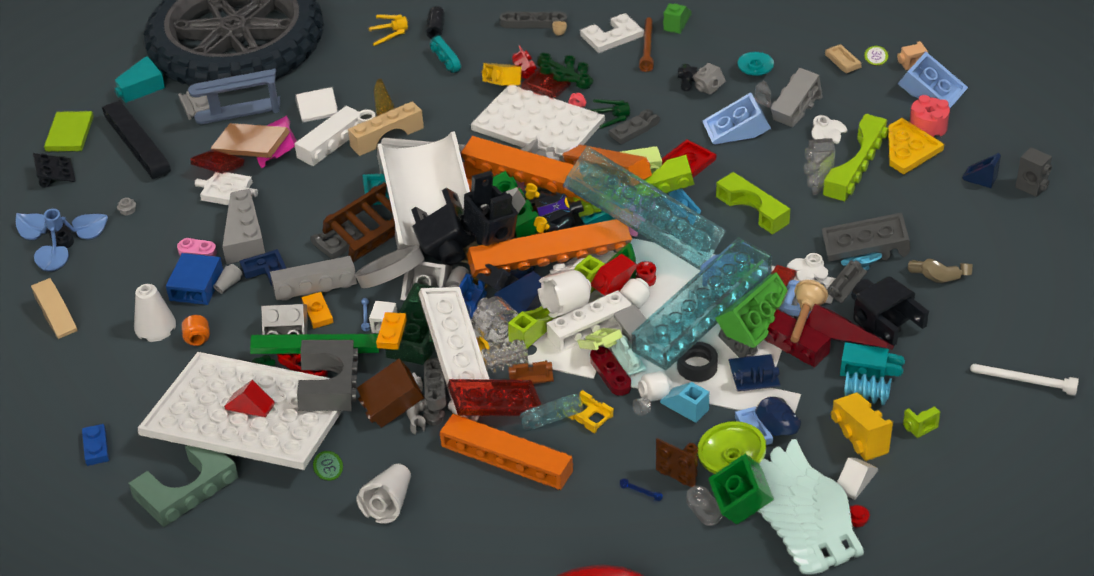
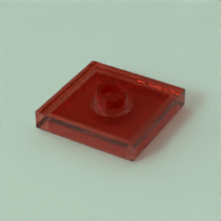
[521,68,571,99]
[191,149,244,174]

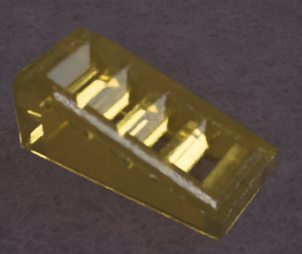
[374,79,395,116]

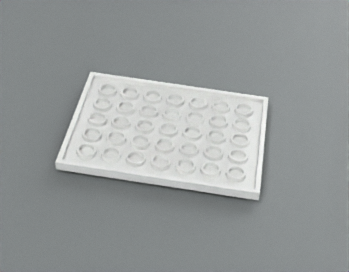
[138,352,356,470]

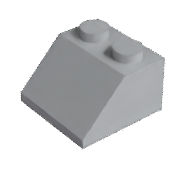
[400,262,452,303]

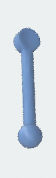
[361,298,370,331]

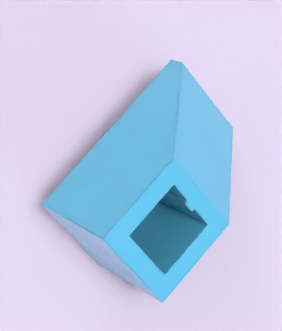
[660,382,710,423]

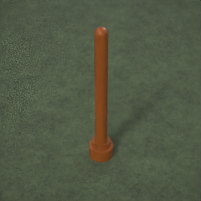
[639,17,654,72]

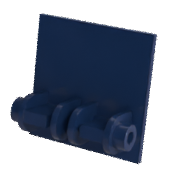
[728,354,780,392]

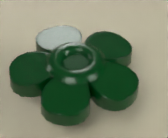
[252,355,276,367]

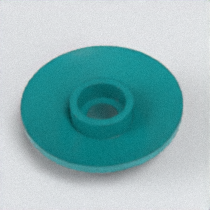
[737,52,774,75]

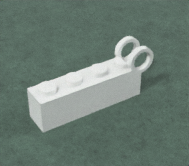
[294,106,376,166]

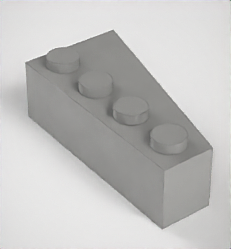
[222,189,265,264]

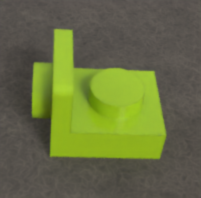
[903,406,940,438]

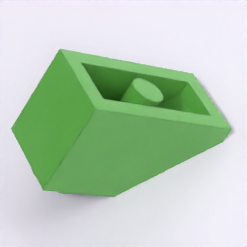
[664,3,691,33]

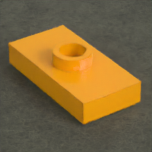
[301,292,334,329]

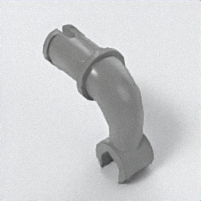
[407,395,427,435]

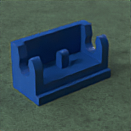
[459,274,487,320]

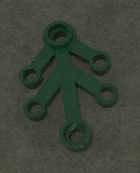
[537,53,593,89]

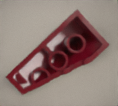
[805,304,894,350]

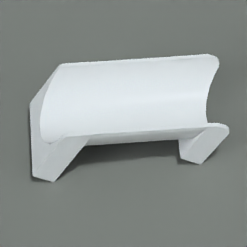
[377,131,476,250]

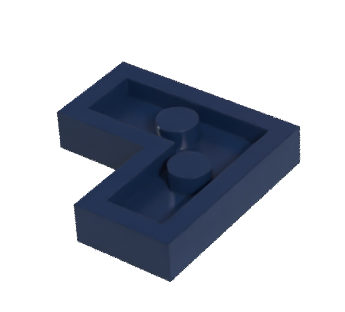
[239,249,286,286]

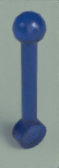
[620,479,663,501]

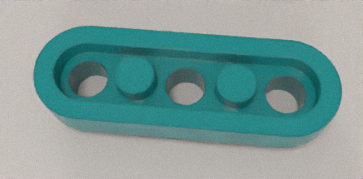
[430,36,461,73]

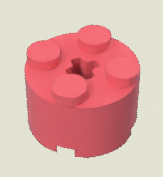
[910,95,950,137]

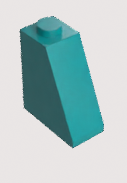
[114,56,165,103]

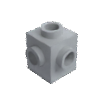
[693,63,726,95]

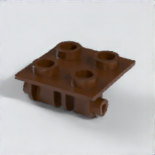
[656,438,698,489]

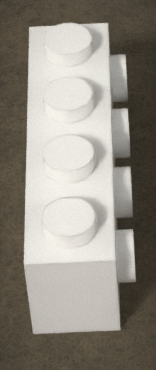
[547,290,632,353]

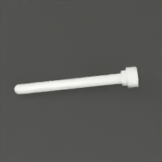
[970,364,1079,396]

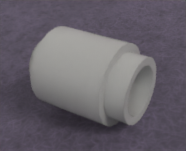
[445,266,470,287]

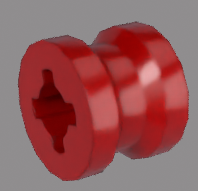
[636,261,656,287]

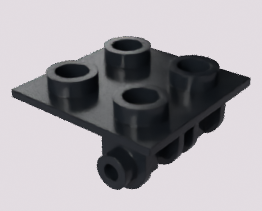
[33,153,76,187]

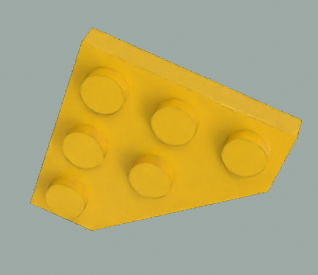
[888,118,944,175]

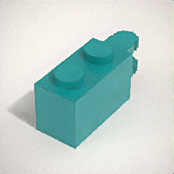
[840,342,905,382]

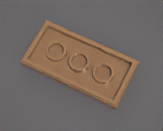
[210,123,289,158]

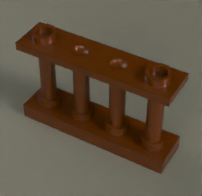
[323,182,395,263]

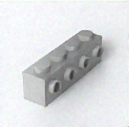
[270,256,357,301]

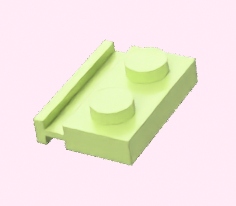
[577,328,623,350]

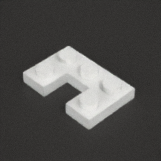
[580,13,644,53]

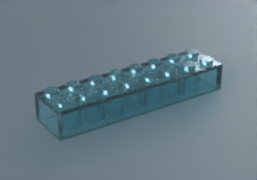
[563,146,726,271]
[631,238,772,371]

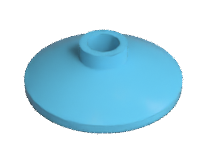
[841,252,882,270]

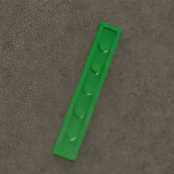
[250,334,379,354]

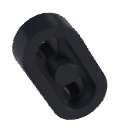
[47,223,74,248]

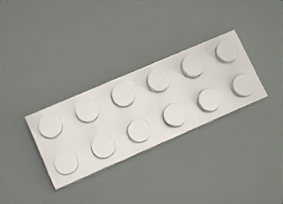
[418,287,494,400]

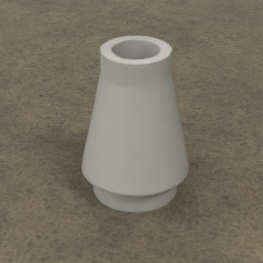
[213,264,242,294]

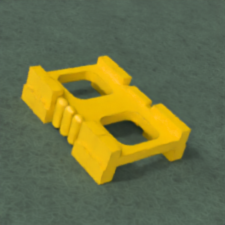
[562,390,614,434]

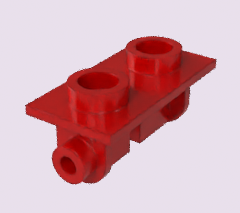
[512,46,538,79]

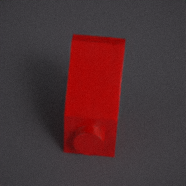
[590,254,638,296]

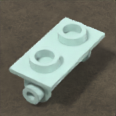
[610,335,646,376]

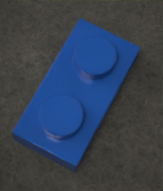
[82,424,109,466]

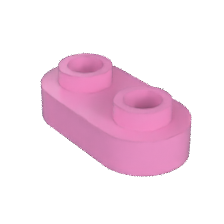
[177,238,217,256]

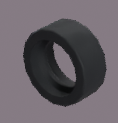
[677,341,718,382]

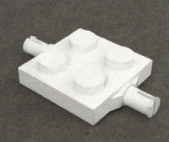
[195,171,258,205]

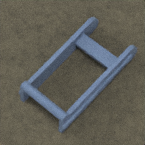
[188,69,281,124]

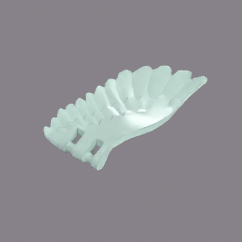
[758,439,864,574]

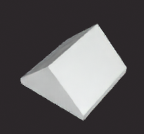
[295,87,338,123]

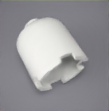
[538,270,591,318]

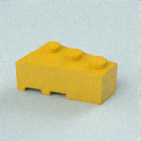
[831,392,893,461]

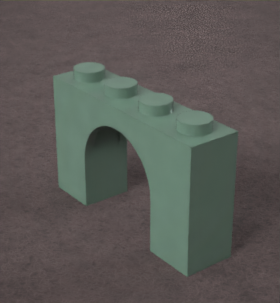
[129,445,238,527]

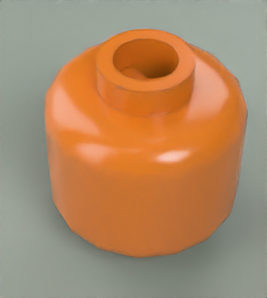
[181,315,210,346]

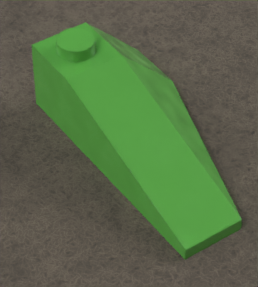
[715,272,788,348]

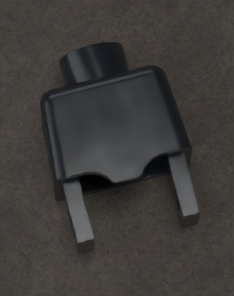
[464,171,518,246]
[411,187,475,265]
[851,276,929,346]

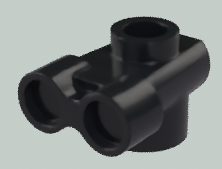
[677,64,697,91]

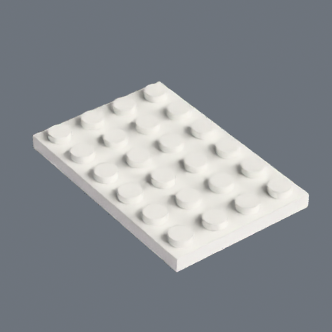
[471,85,605,162]

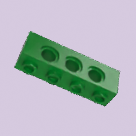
[493,171,539,238]

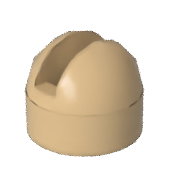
[552,21,567,36]

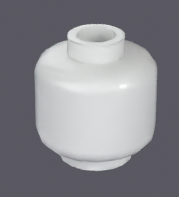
[619,278,650,309]
[638,371,672,402]

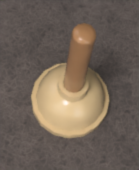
[790,280,828,343]

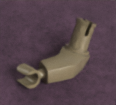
[908,258,973,283]

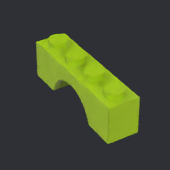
[716,172,790,235]

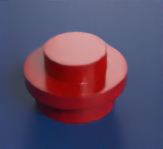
[849,505,870,527]

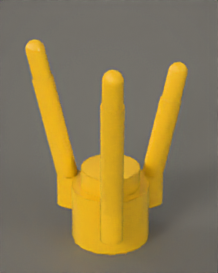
[369,14,408,46]

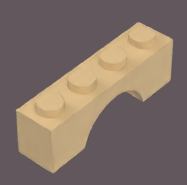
[348,101,424,156]

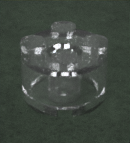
[471,296,519,346]

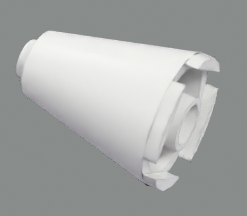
[134,284,176,342]
[357,464,411,524]

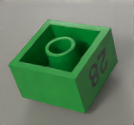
[708,453,774,524]

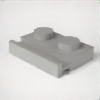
[178,91,210,120]

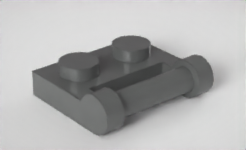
[310,221,363,259]

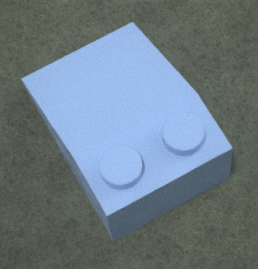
[898,52,968,108]
[702,93,771,144]

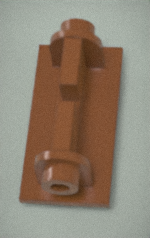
[508,360,554,386]

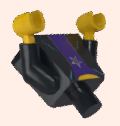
[525,183,584,233]

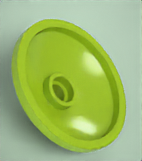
[698,421,766,474]

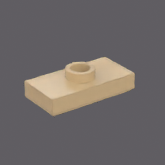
[825,44,861,73]

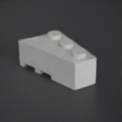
[771,68,823,127]

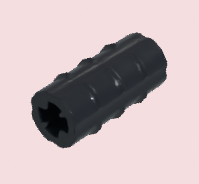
[426,6,444,39]

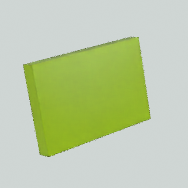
[44,111,94,152]

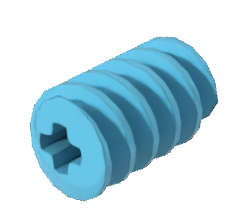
[844,371,892,405]

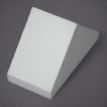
[837,458,878,500]

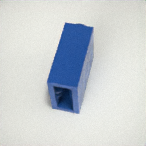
[166,253,223,305]

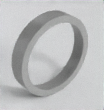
[355,245,424,288]

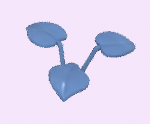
[16,209,108,272]

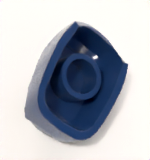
[755,396,801,436]

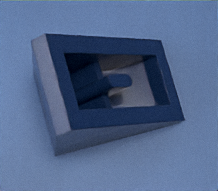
[962,153,1001,188]

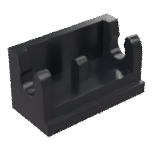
[476,264,519,291]

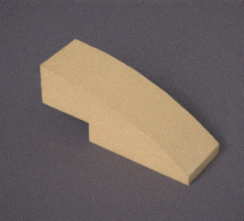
[31,278,78,339]

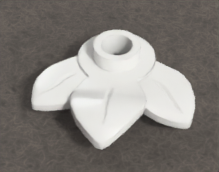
[811,115,847,144]
[787,253,828,281]
[550,258,585,274]

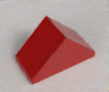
[225,380,275,418]

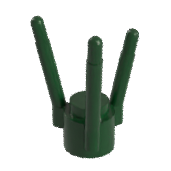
[590,99,630,129]

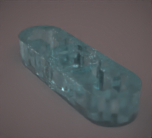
[520,395,584,430]

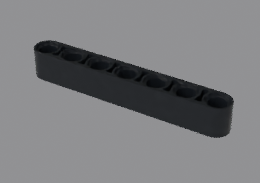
[102,100,171,179]

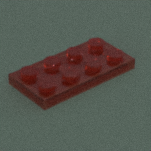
[447,379,544,416]

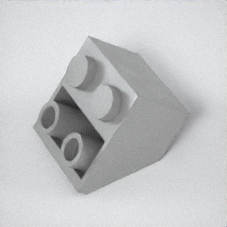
[261,304,308,335]

